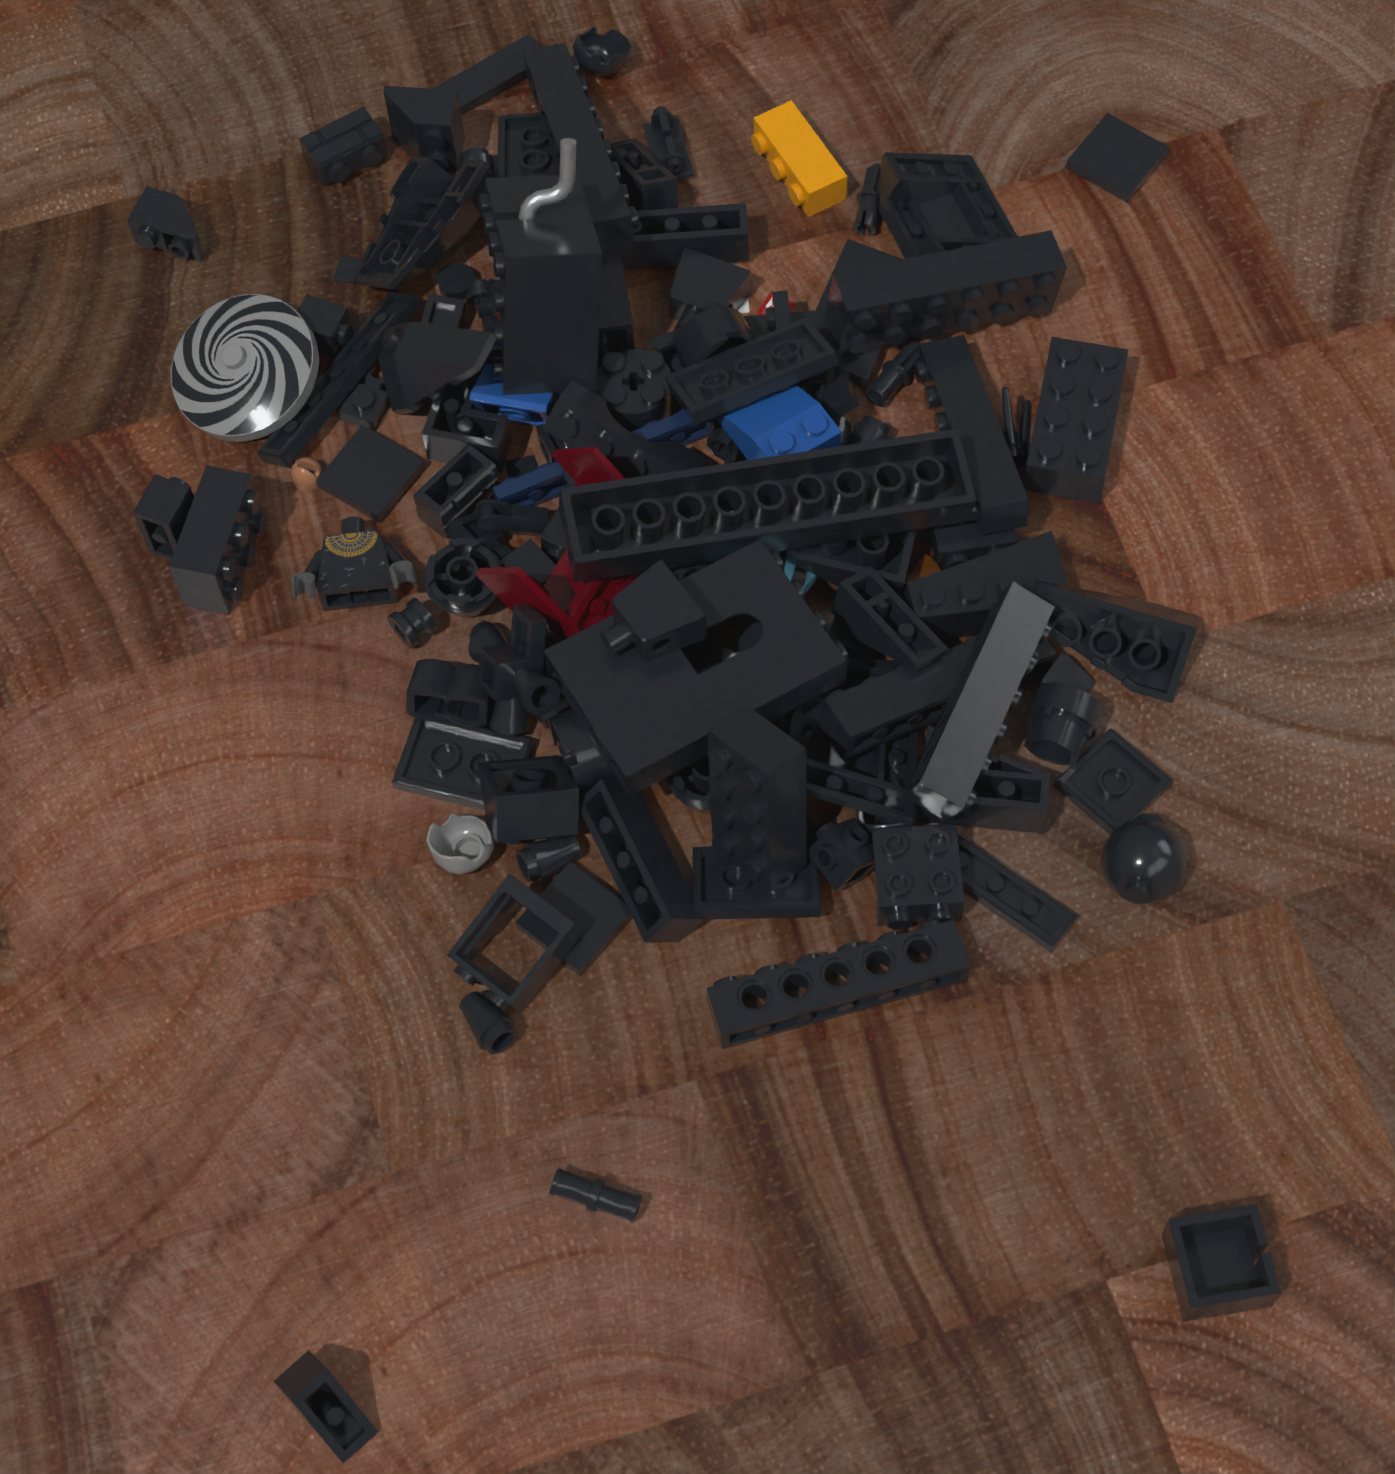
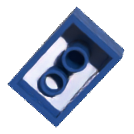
[716,384,842,460]

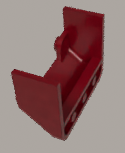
[475,447,639,638]

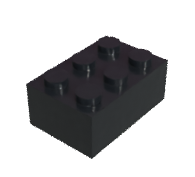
[169,465,267,615]

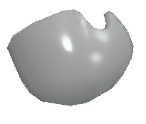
[426,814,494,875]

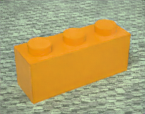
[751,100,847,217]

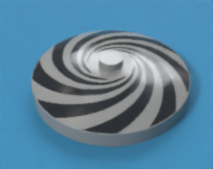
[171,294,319,442]

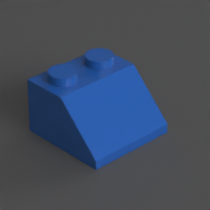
[469,364,563,426]

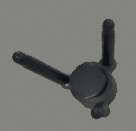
[1002,387,1031,468]

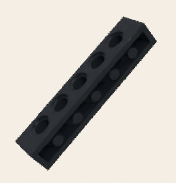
[707,920,970,1049]

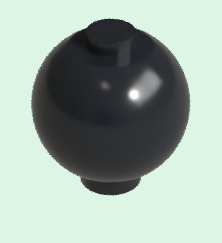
[1100,813,1186,904]

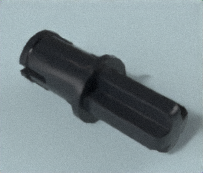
[853,163,881,236]
[865,341,919,407]

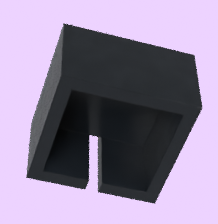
[1162,1204,1281,1322]

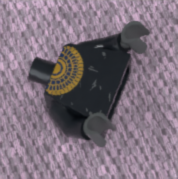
[291,517,417,611]

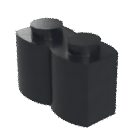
[406,659,494,727]

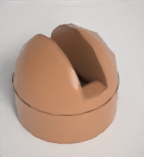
[291,457,322,492]

